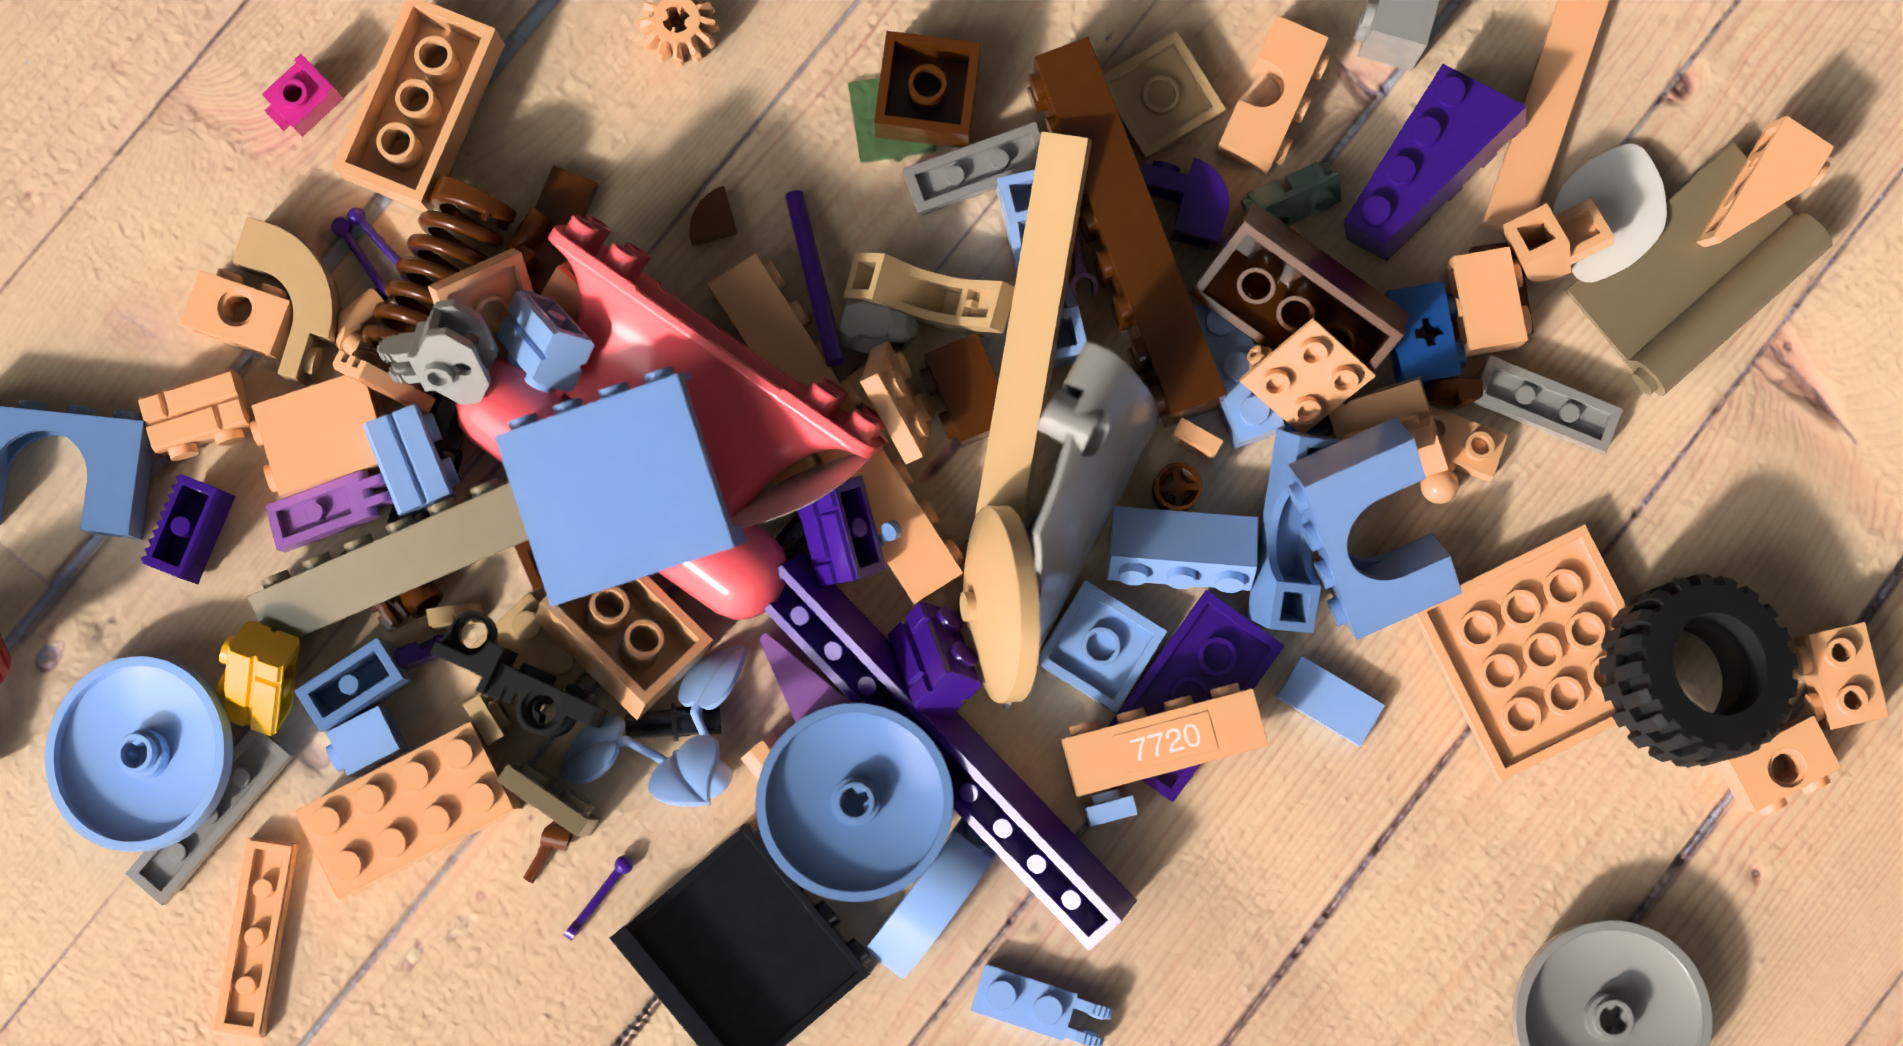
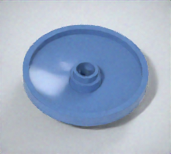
[756,703,954,902]

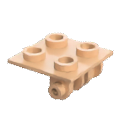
[1239,318,1376,432]

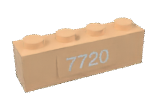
[1061,683,1269,796]

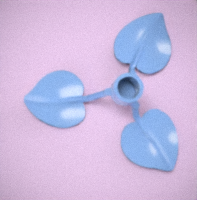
[560,645,748,806]

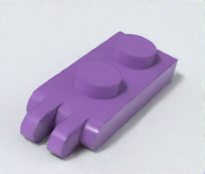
[265,470,393,553]

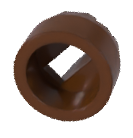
[400,581,444,619]

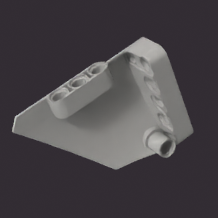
[1002,343,1159,710]

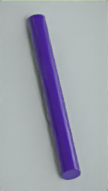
[785,190,845,367]

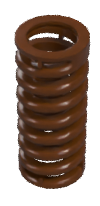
[351,175,517,395]

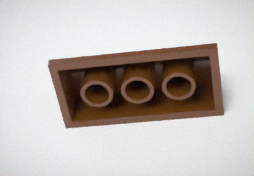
[1189,202,1410,405]

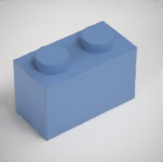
[295,637,414,733]

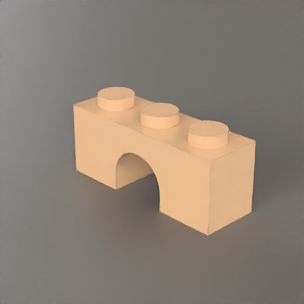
[1215,15,1331,175]

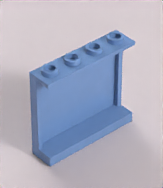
[494,366,747,607]

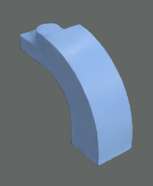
[865,817,996,979]

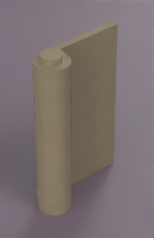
[1565,142,1833,396]

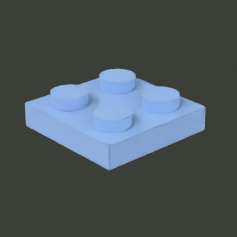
[1038,580,1167,714]

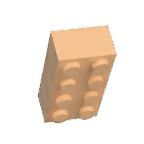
[333,0,505,212]
[295,721,523,899]

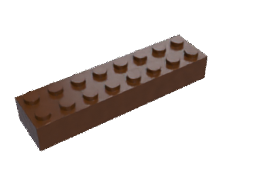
[1027,37,1227,428]

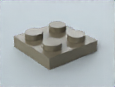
[496,762,601,837]

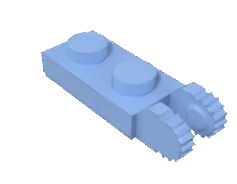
[971,963,1114,1046]

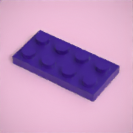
[1107,590,1284,803]

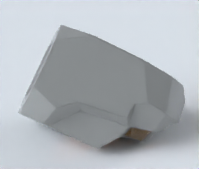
[838,299,919,356]

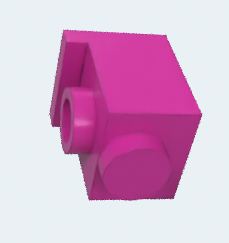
[261,54,343,137]

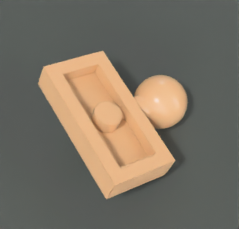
[1420,406,1508,504]

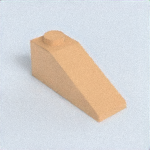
[1697,116,1835,247]

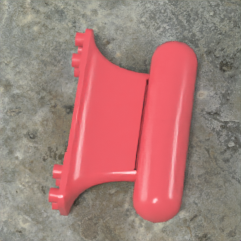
[455,214,886,620]

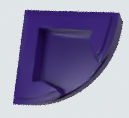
[394,635,444,670]

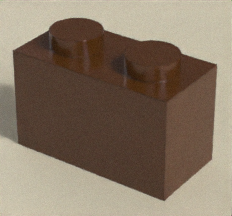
[919,332,998,448]

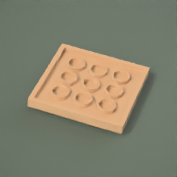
[1414,524,1627,782]

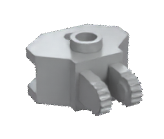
[377,299,499,405]

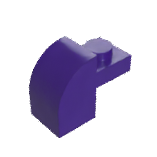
[1141,158,1229,252]

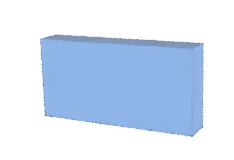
[1276,656,1385,747]

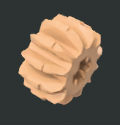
[638,0,719,67]

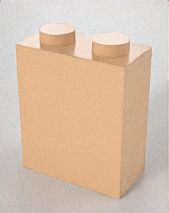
[250,375,384,498]

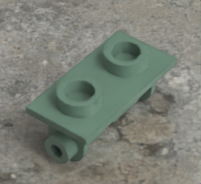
[1241,162,1341,226]

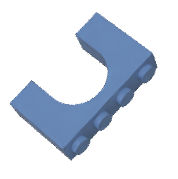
[0,399,154,540]
[1287,417,1462,640]

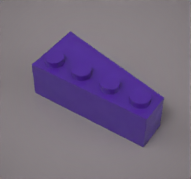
[1343,64,1527,261]

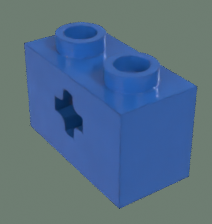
[1384,281,1466,384]

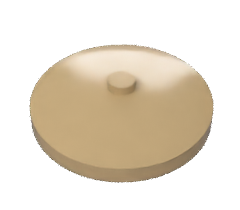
[960,505,1040,703]

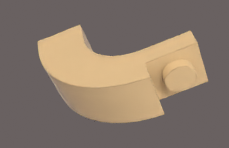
[233,217,342,386]
[843,252,1015,337]

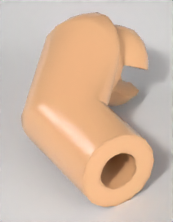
[336,288,384,355]

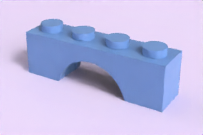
[1246,429,1341,633]

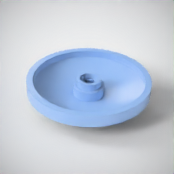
[45,656,233,852]

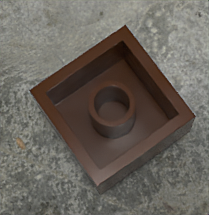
[874,30,981,148]

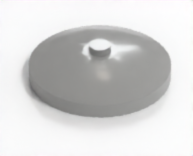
[1512,920,1713,1046]

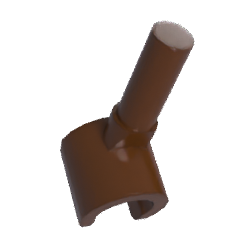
[523,821,573,883]

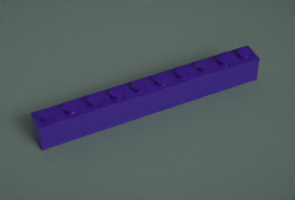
[764,552,1138,950]

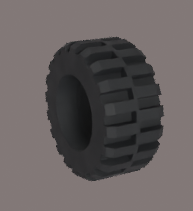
[1599,574,1798,768]

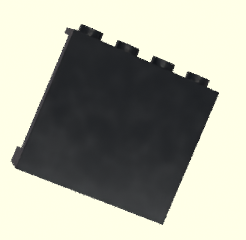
[609,823,872,1046]

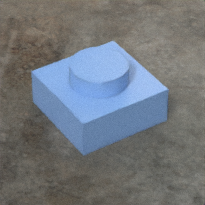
[1083,789,1138,827]

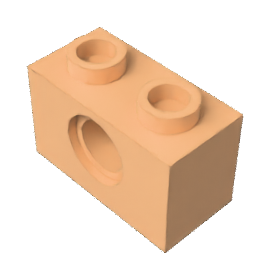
[180,268,293,362]
[1716,716,1842,816]

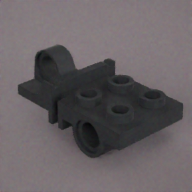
[430,611,608,737]

